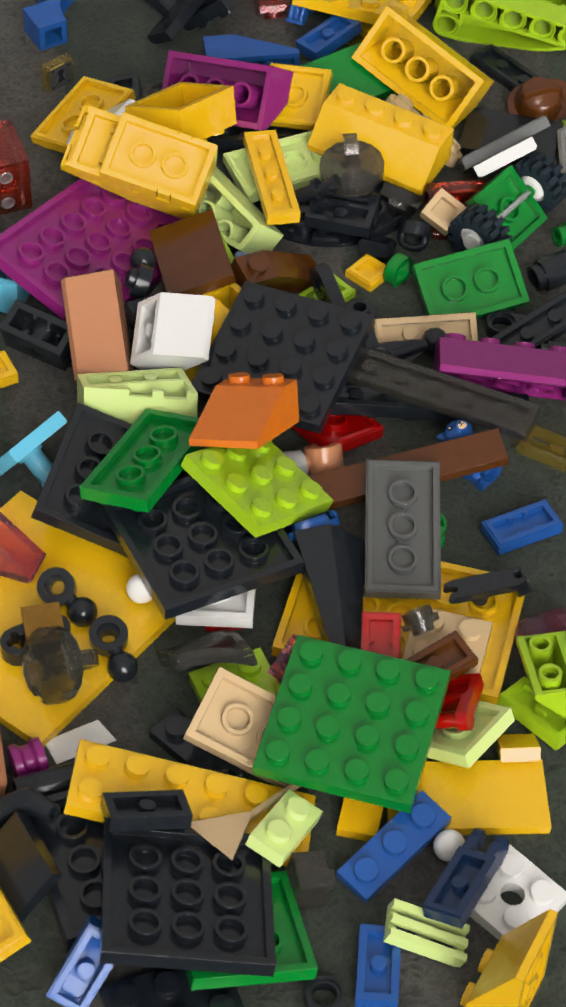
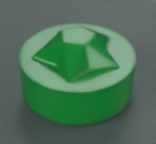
[383,252,413,288]

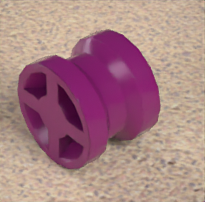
[6,737,49,777]

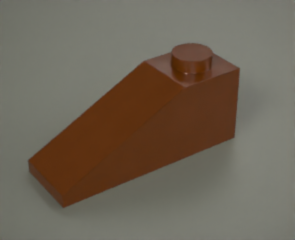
[231,250,316,293]

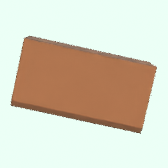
[61,269,134,381]

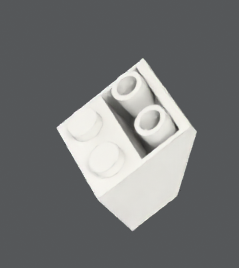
[130,292,216,370]

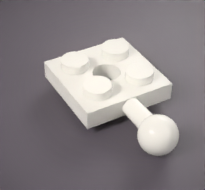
[126,574,256,629]
[433,829,566,940]

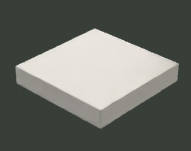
[473,137,537,178]

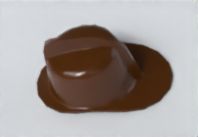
[507,76,566,121]

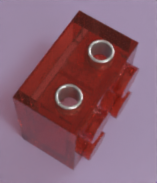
[0,119,32,215]

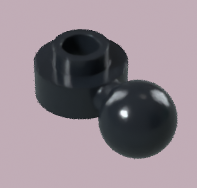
[124,247,157,299]
[37,567,98,627]
[89,615,138,683]

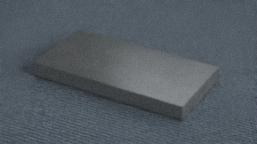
[364,459,441,600]

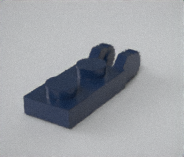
[422,828,510,929]

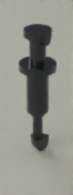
[294,174,342,203]

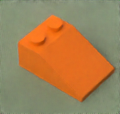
[189,372,299,449]

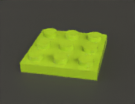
[181,440,333,538]

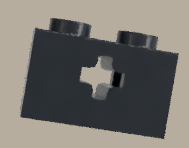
[0,300,72,371]

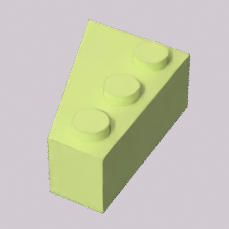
[77,367,198,425]

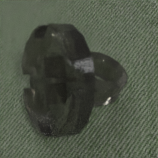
[319,132,385,197]
[22,625,100,705]

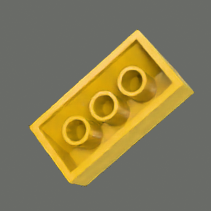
[351,6,494,129]
[307,83,454,196]

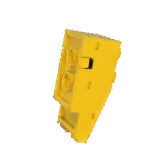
[60,105,218,219]

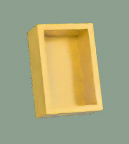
[125,82,237,141]

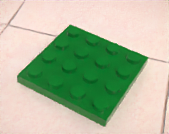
[252,635,451,814]

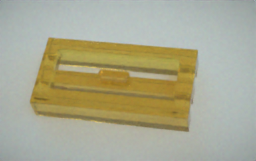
[516,424,566,473]

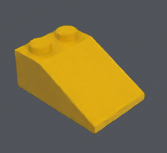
[460,909,558,1007]

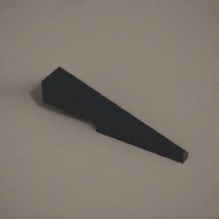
[294,524,365,649]

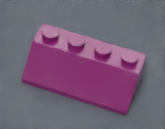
[162,50,293,131]
[431,333,566,401]

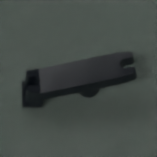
[443,566,533,606]

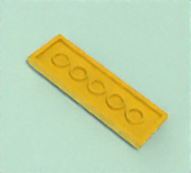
[63,739,316,871]

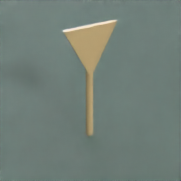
[191,784,301,860]

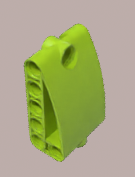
[433,0,566,51]

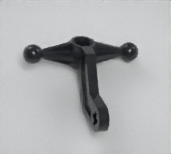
[309,263,446,384]

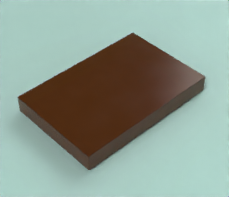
[149,209,236,295]

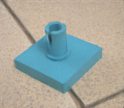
[0,411,68,487]

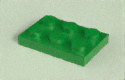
[412,238,530,319]

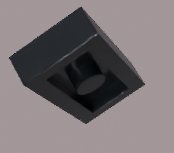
[100,790,193,832]

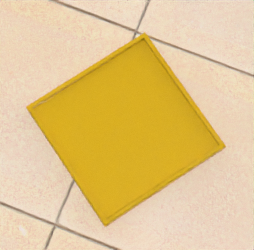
[0,491,176,748]

